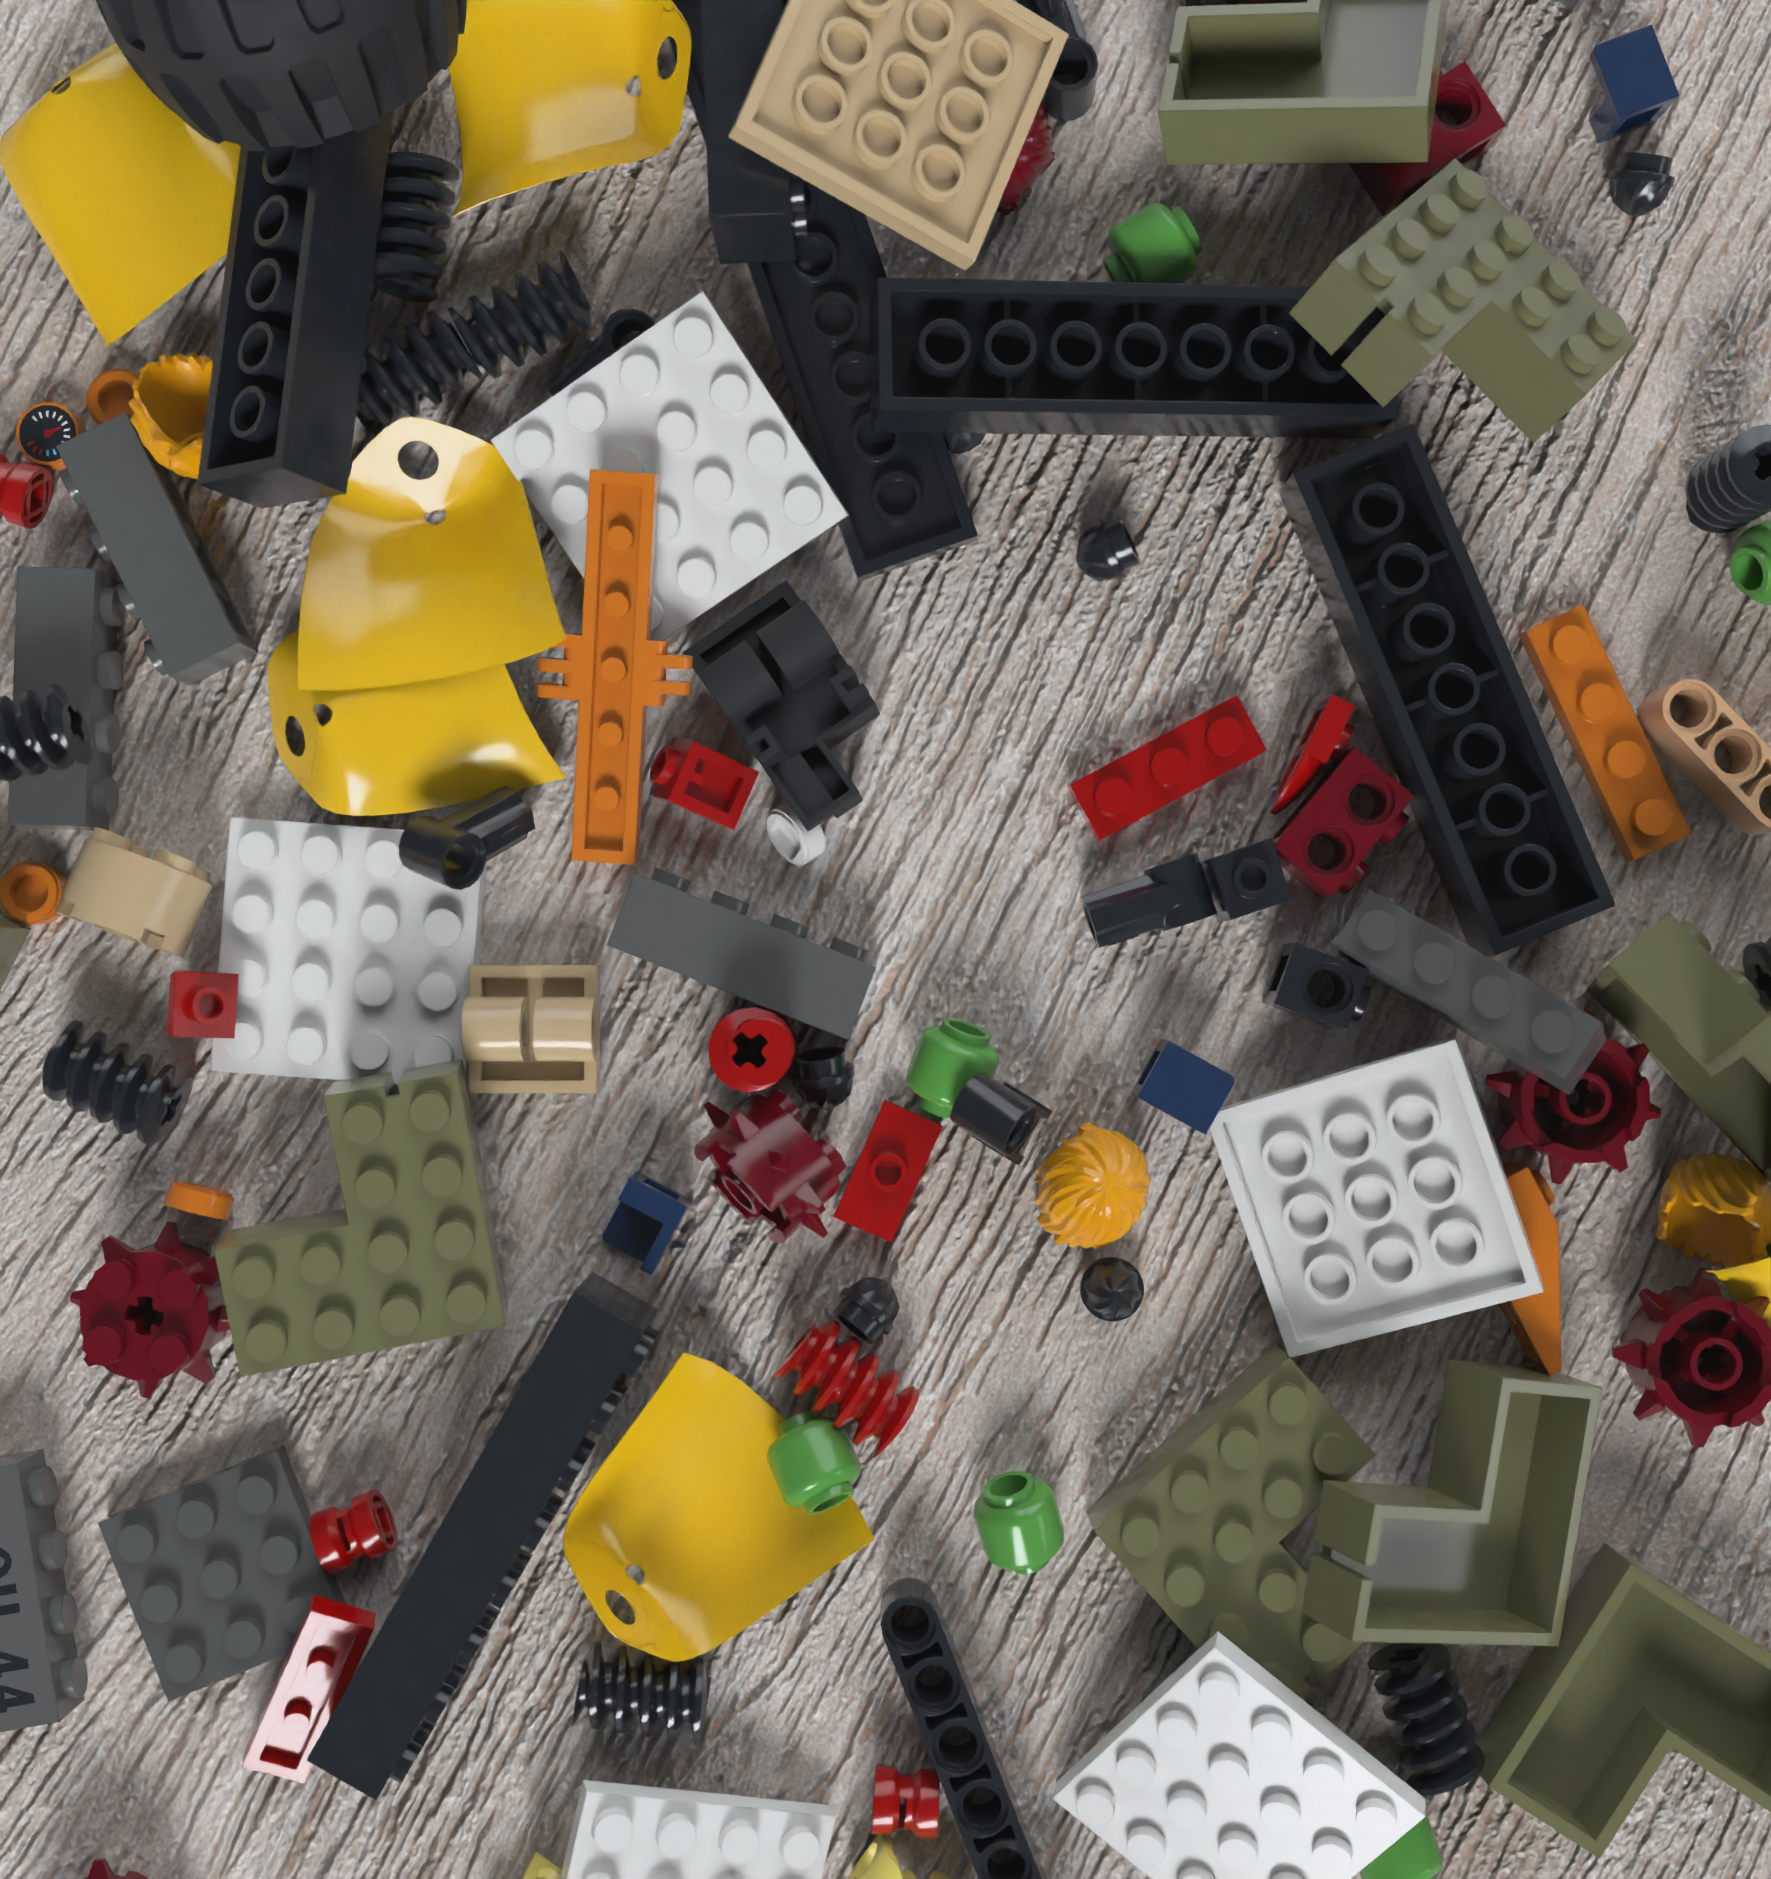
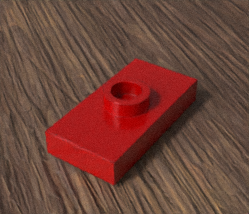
[833,1099,943,1243]

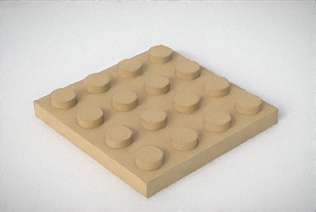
[728,0,1069,271]

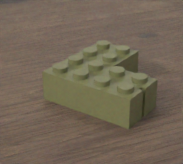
[1158,0,1449,165]
[1289,158,1637,443]
[1586,913,1771,1182]
[214,1059,509,1377]
[1086,1343,1376,1699]
[1301,1359,1602,1646]
[1476,1543,1771,1859]

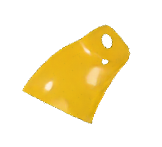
[448,0,692,218]
[297,416,566,691]
[267,629,565,816]

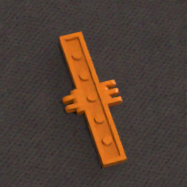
[536,469,693,865]

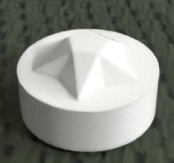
[766,801,826,866]

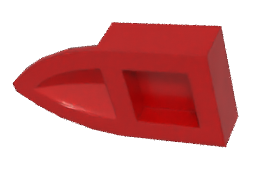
[1269,694,1355,815]

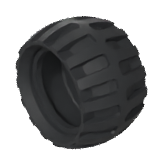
[96,0,467,151]

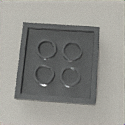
[98,1445,346,1702]

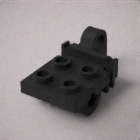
[682,580,880,832]

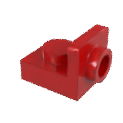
[649,738,759,830]
[167,970,239,1038]

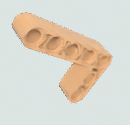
[1639,679,1771,835]

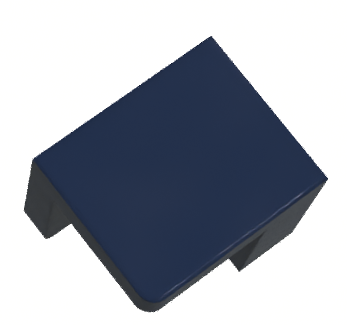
[1589,24,1680,144]
[1130,1039,1235,1135]
[602,1171,693,1275]

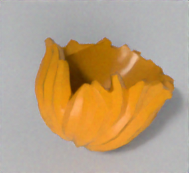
[128,352,213,480]
[1034,1122,1152,1250]
[1655,1152,1771,1268]

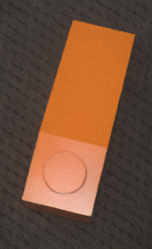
[1499,1161,1562,1376]

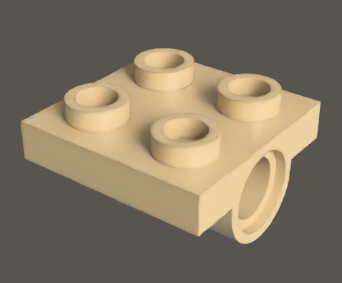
[461,965,600,1093]

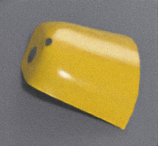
[0,42,241,346]
[563,1352,874,1662]

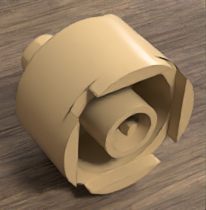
[55,827,213,958]

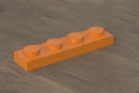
[1518,604,1692,862]

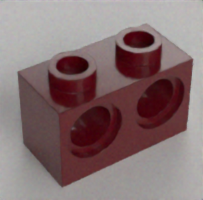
[1349,61,1506,217]
[1272,747,1414,898]

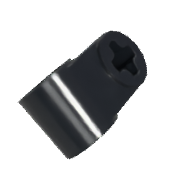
[950,1072,1053,1165]

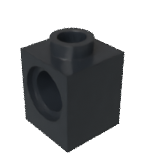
[1201,838,1292,922]
[1262,943,1371,1030]

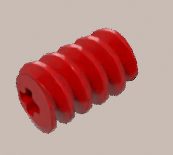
[708,1006,797,1093]
[773,1319,919,1459]

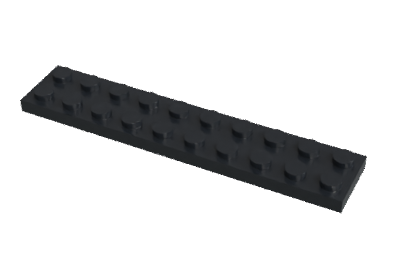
[667,0,978,582]

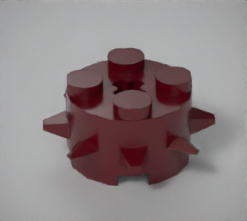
[1485,1009,1661,1184]
[694,1090,847,1243]
[70,1221,230,1398]
[1612,1268,1771,1447]

